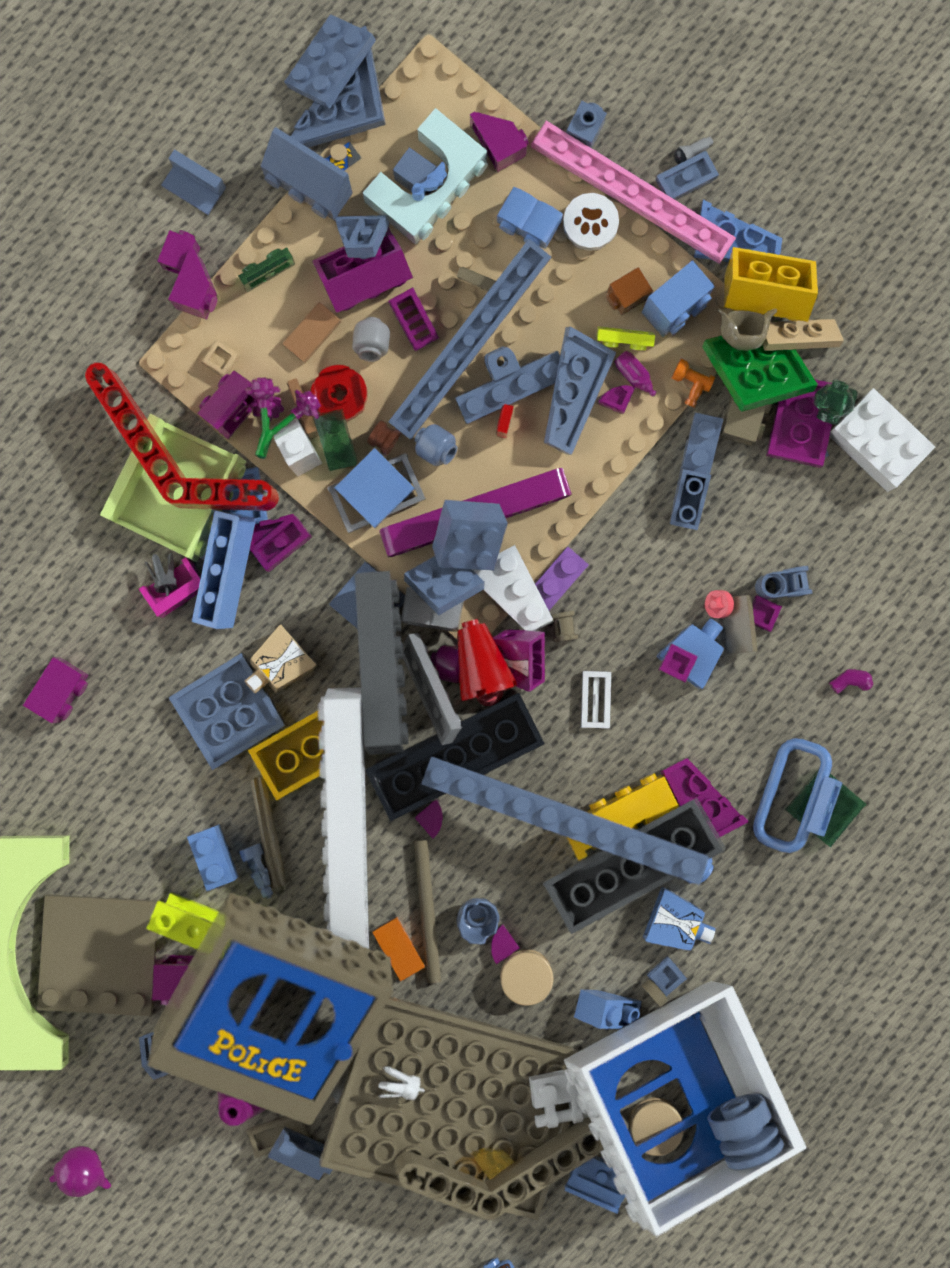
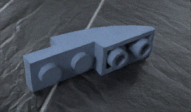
[670,412,723,530]

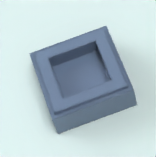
[646,956,687,997]

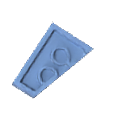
[694,200,782,262]

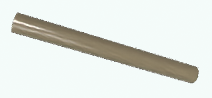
[413,839,441,983]

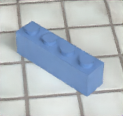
[192,510,256,629]

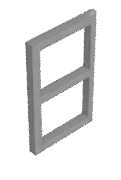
[327,453,425,533]

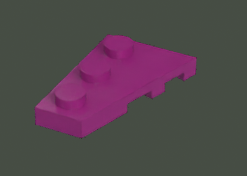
[660,758,749,837]

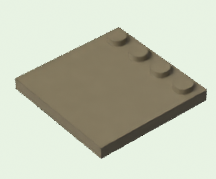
[37,894,158,1016]

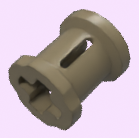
[551,611,578,643]

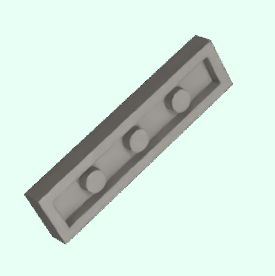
[403,633,462,745]

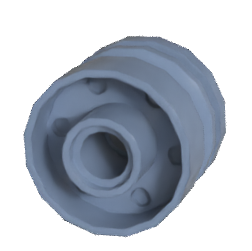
[707,1093,784,1170]

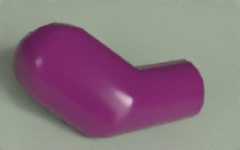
[829,669,873,694]

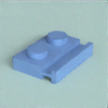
[564,1156,625,1214]

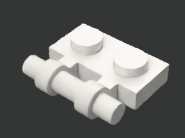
[529,1070,589,1129]

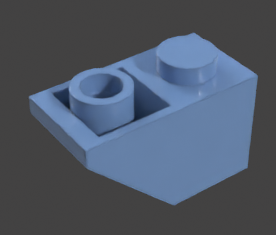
[574,989,642,1029]

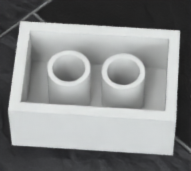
[829,388,935,492]

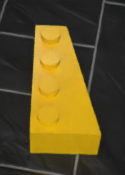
[566,773,679,861]

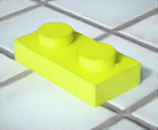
[596,326,655,351]

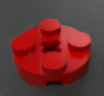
[311,365,368,423]

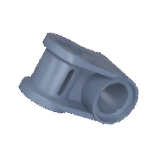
[755,566,813,600]

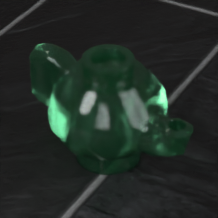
[814,380,858,424]

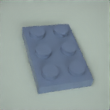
[284,14,376,109]

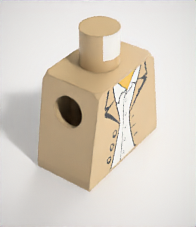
[245,625,316,694]

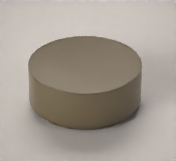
[641,980,667,1008]

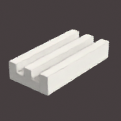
[581,671,611,728]

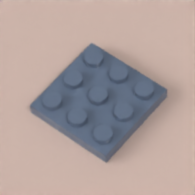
[169,653,286,770]

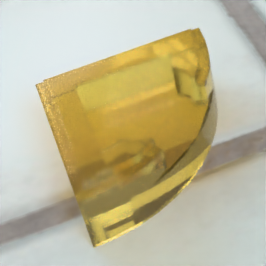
[472,1148,513,1180]

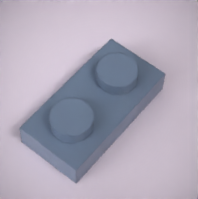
[655,151,719,200]

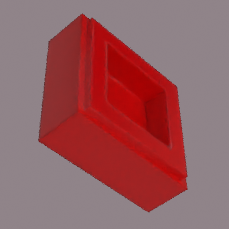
[496,404,514,439]

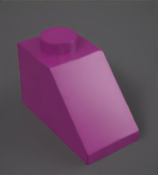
[470,111,529,173]
[168,248,217,320]

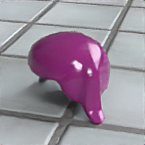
[49,1146,111,1197]

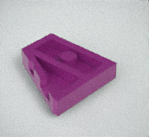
[250,514,312,572]

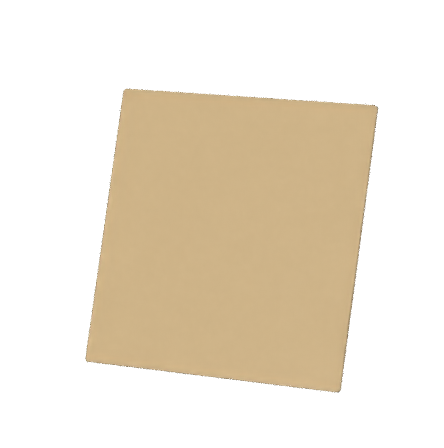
[139,34,734,640]

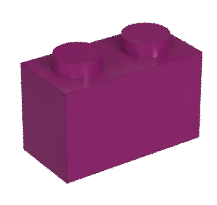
[23,657,89,723]

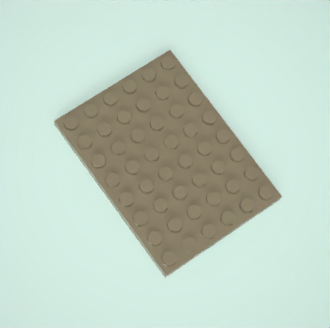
[319,997,581,1220]

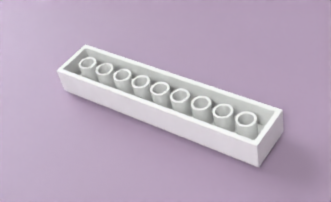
[318,688,369,949]

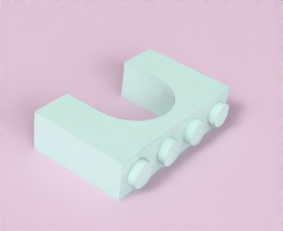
[363,108,488,245]

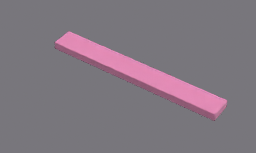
[531,121,736,264]

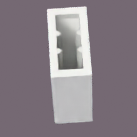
[271,418,322,476]

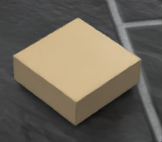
[201,339,241,377]

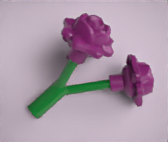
[245,377,321,459]

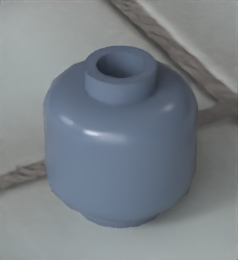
[414,424,458,466]

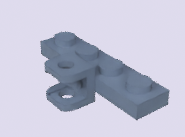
[454,347,560,424]

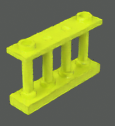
[146,892,232,959]

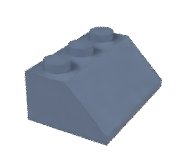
[261,127,353,221]

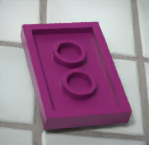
[766,379,840,468]

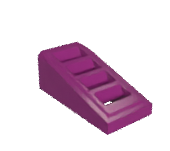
[387,287,439,351]

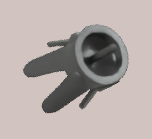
[145,553,177,596]

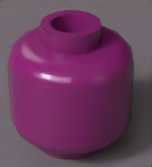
[430,644,460,684]

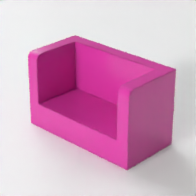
[139,557,201,618]

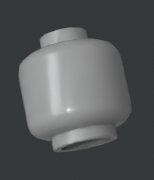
[352,317,390,362]

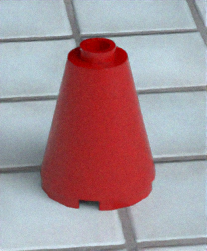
[457,619,517,701]

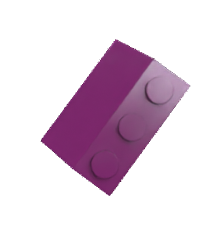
[312,227,413,313]

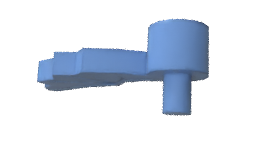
[412,162,447,201]

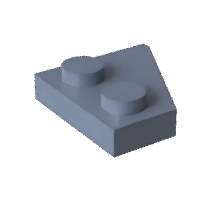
[335,215,389,259]

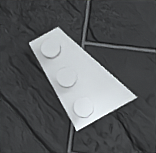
[472,545,554,631]

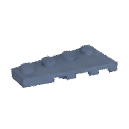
[544,327,616,455]

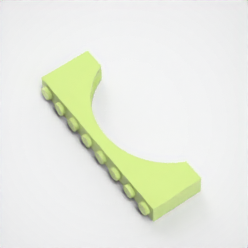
[0,836,70,1070]

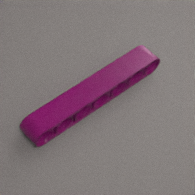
[379,468,572,558]

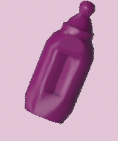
[614,350,656,397]

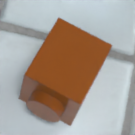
[606,267,653,316]

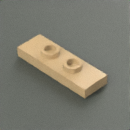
[762,319,844,351]

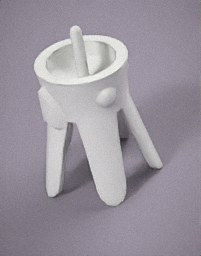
[378,1066,424,1101]

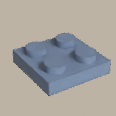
[404,556,484,615]

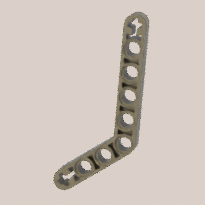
[394,1115,628,1220]

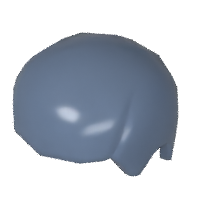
[456,898,500,945]

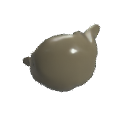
[718,309,777,351]

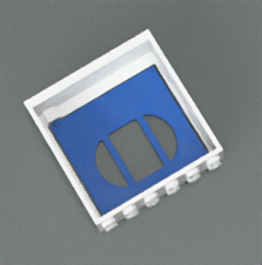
[564,981,806,1236]

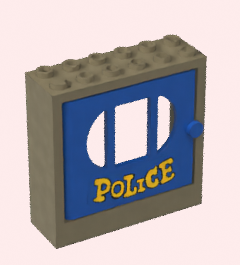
[147,893,393,1125]

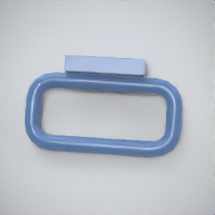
[753,738,842,853]

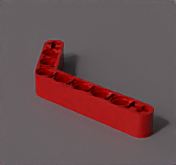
[85,362,279,511]

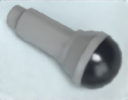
[673,136,713,165]

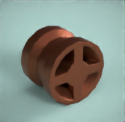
[367,420,401,456]

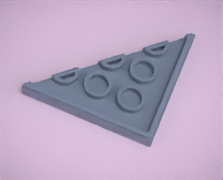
[290,26,386,148]

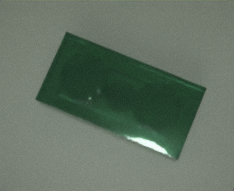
[238,247,295,293]
[314,409,358,471]

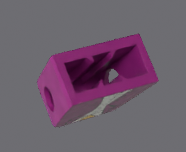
[493,629,545,692]

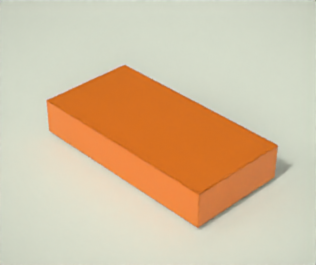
[372,917,425,981]

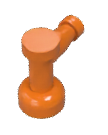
[671,358,715,408]

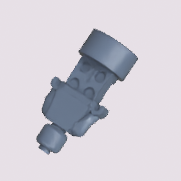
[239,843,273,899]

